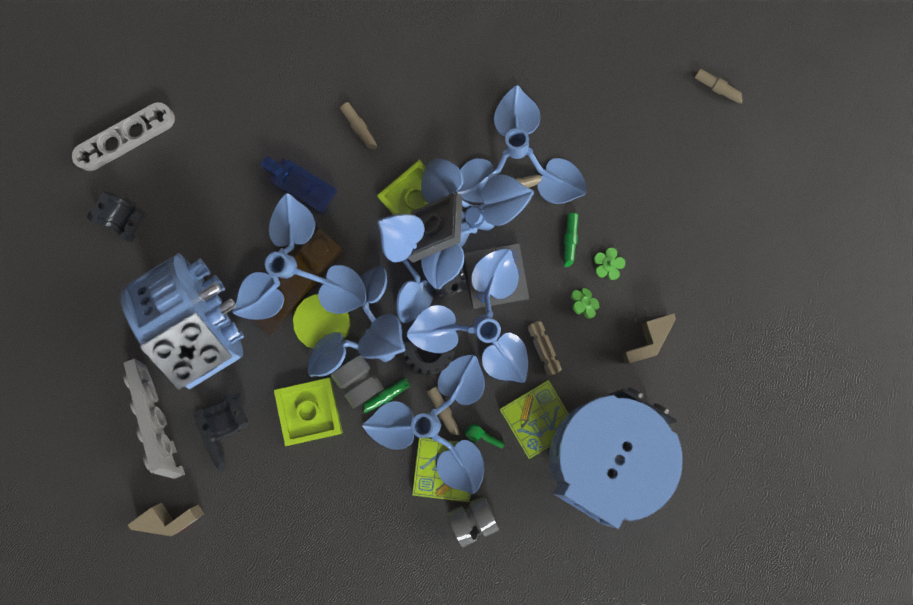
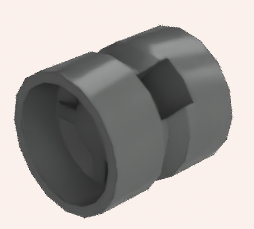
[331,355,384,409]
[447,495,500,548]

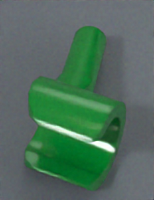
[464,424,505,449]

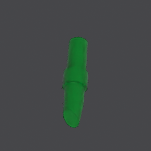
[563,213,579,267]
[363,377,411,413]

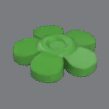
[594,248,625,280]
[570,288,599,319]

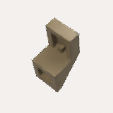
[621,314,676,364]
[128,503,204,536]

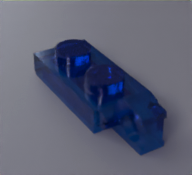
[261,156,338,214]

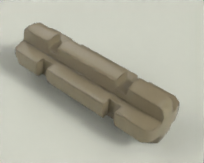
[527,321,562,376]

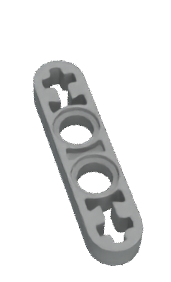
[72,102,175,171]

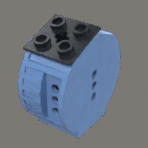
[120,253,244,390]

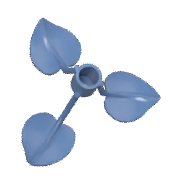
[457,85,587,204]
[421,159,534,289]
[232,194,366,320]
[378,211,470,324]
[407,249,528,383]
[308,265,405,377]
[363,355,485,494]

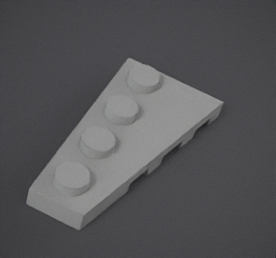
[123,359,185,479]

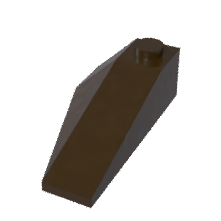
[251,225,345,336]

